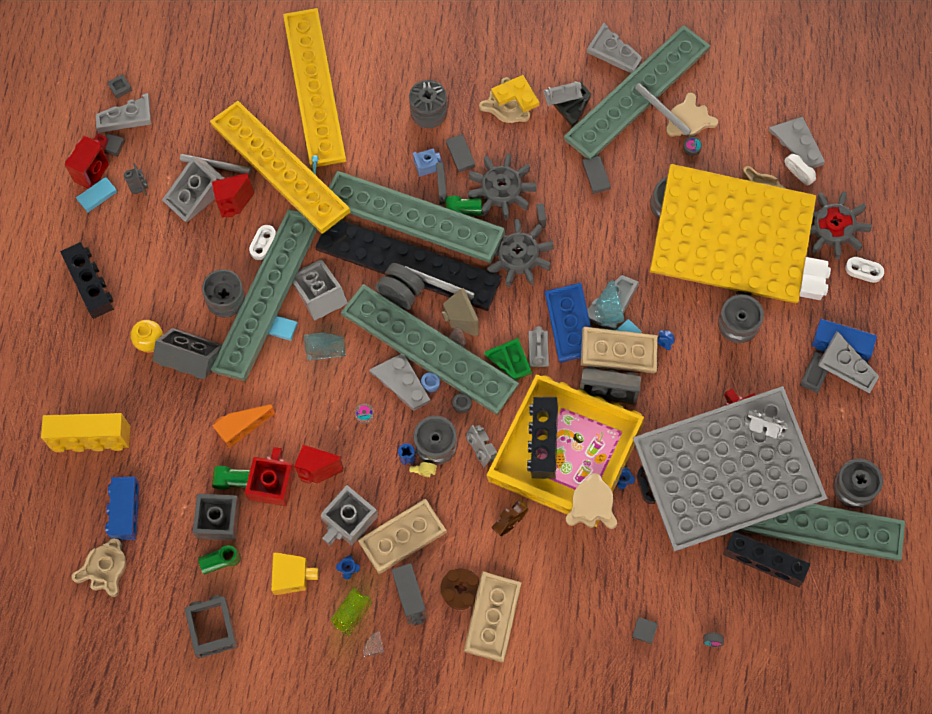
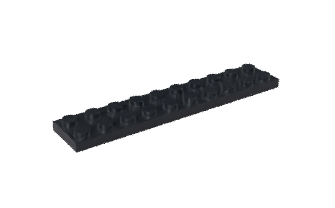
[315,220,502,311]

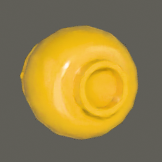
[130,320,163,353]

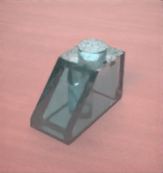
[594,280,624,327]
[304,332,346,361]

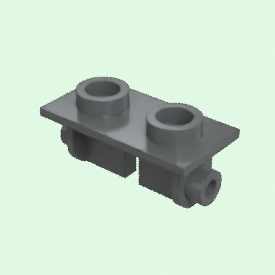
[123,163,148,196]

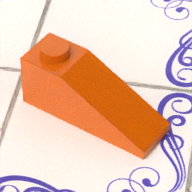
[212,404,276,449]

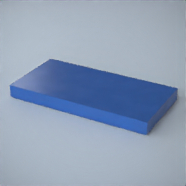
[544,283,591,363]

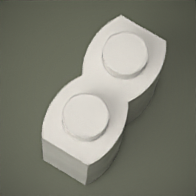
[799,257,831,300]

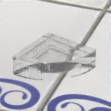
[449,326,466,348]
[363,631,384,657]

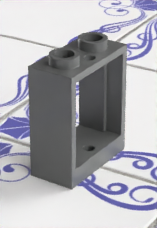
[392,563,428,626]
[185,595,238,659]

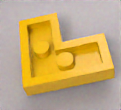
[491,75,539,113]

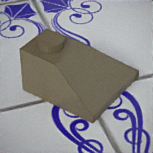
[441,288,479,336]

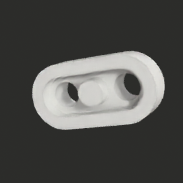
[785,154,816,185]
[249,225,276,260]
[845,257,884,283]

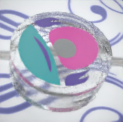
[355,403,374,424]

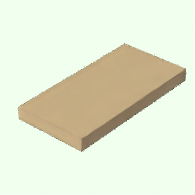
[581,327,658,374]
[358,498,447,574]
[463,572,522,662]

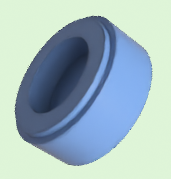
[421,372,440,392]

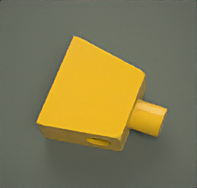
[271,553,319,595]

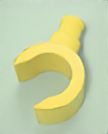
[409,462,437,477]

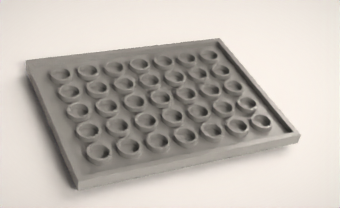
[633,386,827,552]

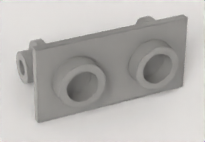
[543,81,582,106]
[529,326,549,367]
[744,410,788,439]
[465,425,497,467]

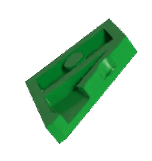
[484,338,533,381]

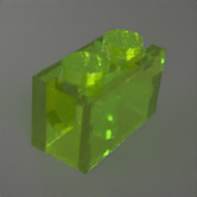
[330,587,372,637]

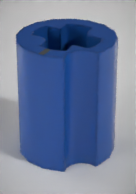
[398,443,416,465]

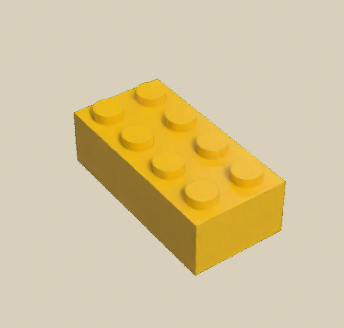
[41,413,131,452]

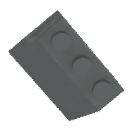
[152,328,222,379]
[580,367,641,405]

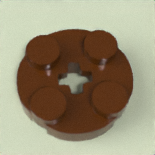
[491,500,528,537]
[441,568,479,610]

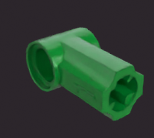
[445,196,481,216]
[212,466,250,490]
[198,545,241,575]

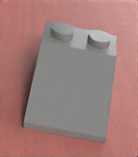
[162,157,225,222]
[292,259,348,321]

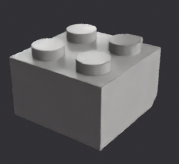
[320,485,378,546]

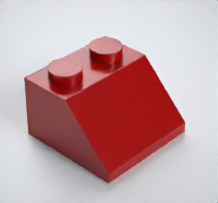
[212,173,254,218]
[294,444,344,484]

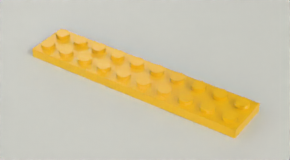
[283,8,346,168]
[210,101,351,234]

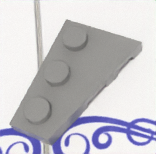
[96,93,152,133]

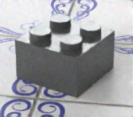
[192,494,241,541]

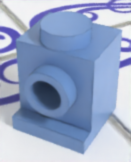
[413,148,442,177]

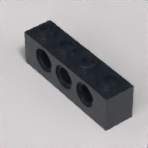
[60,242,114,319]
[527,397,558,479]
[723,531,810,587]

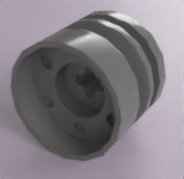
[409,80,448,128]
[202,269,245,318]

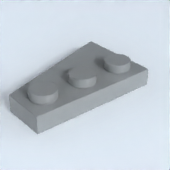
[587,23,642,73]
[768,117,825,168]
[587,275,639,330]
[818,331,879,393]
[369,353,430,411]

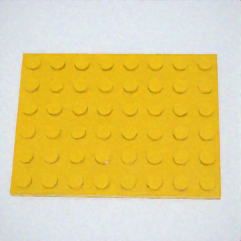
[649,164,816,304]

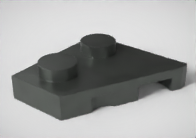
[554,81,591,127]

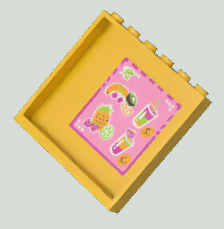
[487,374,644,527]

